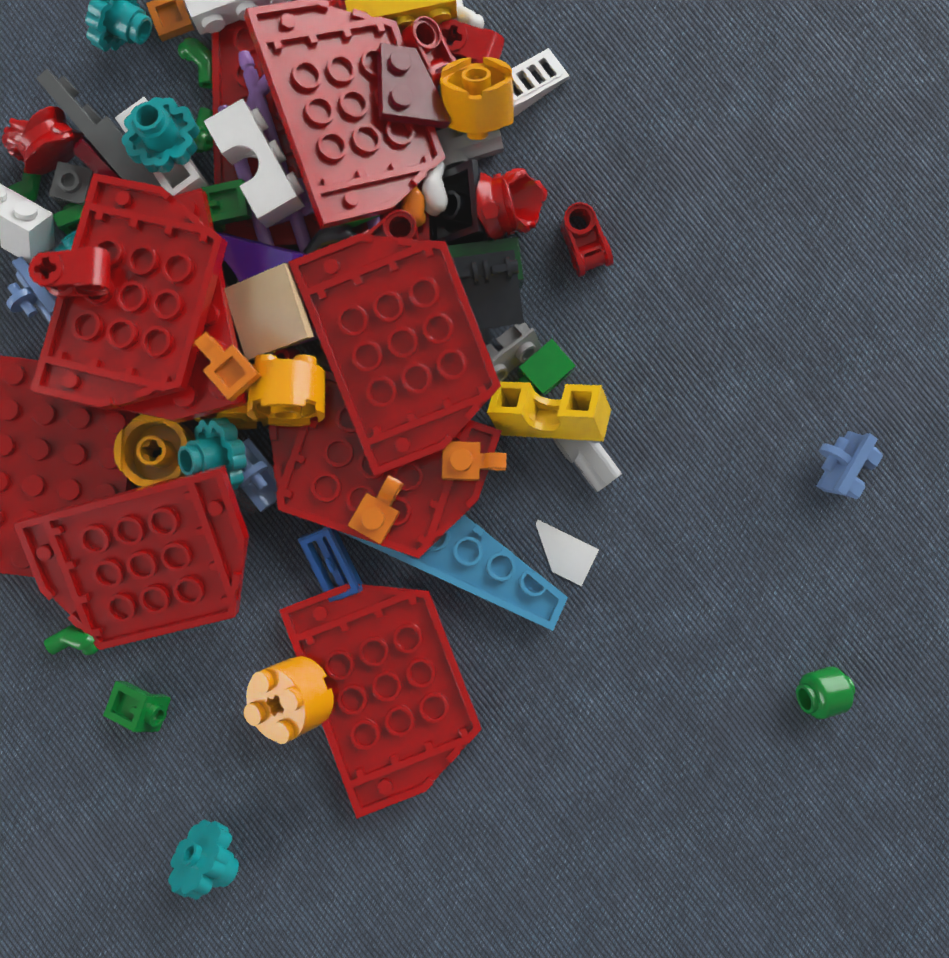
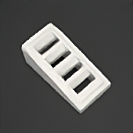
[512,48,569,117]

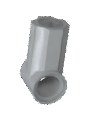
[436,128,504,171]
[553,439,622,492]

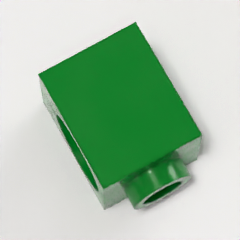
[517,339,576,397]

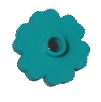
[85,0,152,52]
[121,97,200,173]
[178,417,247,490]
[168,819,239,900]

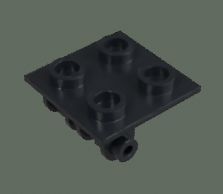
[452,250,524,330]

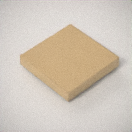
[224,263,314,361]

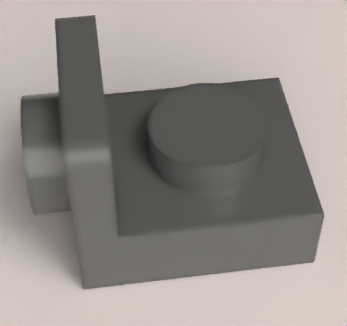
[49,161,94,207]

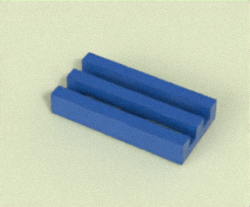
[298,527,363,602]

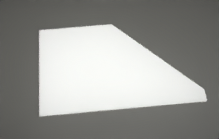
[536,520,599,586]

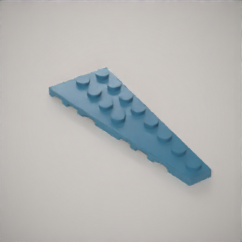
[338,515,568,631]

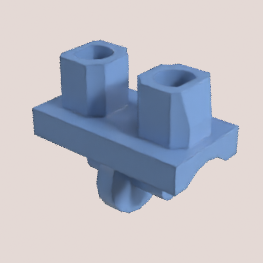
[6,256,57,323]
[816,431,883,499]
[240,438,277,512]

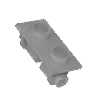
[486,322,541,382]

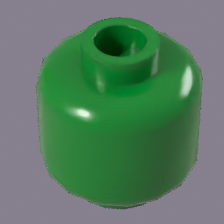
[796,666,855,720]

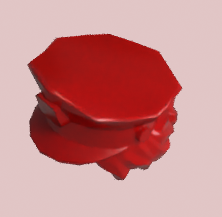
[2,106,85,175]
[476,168,548,240]

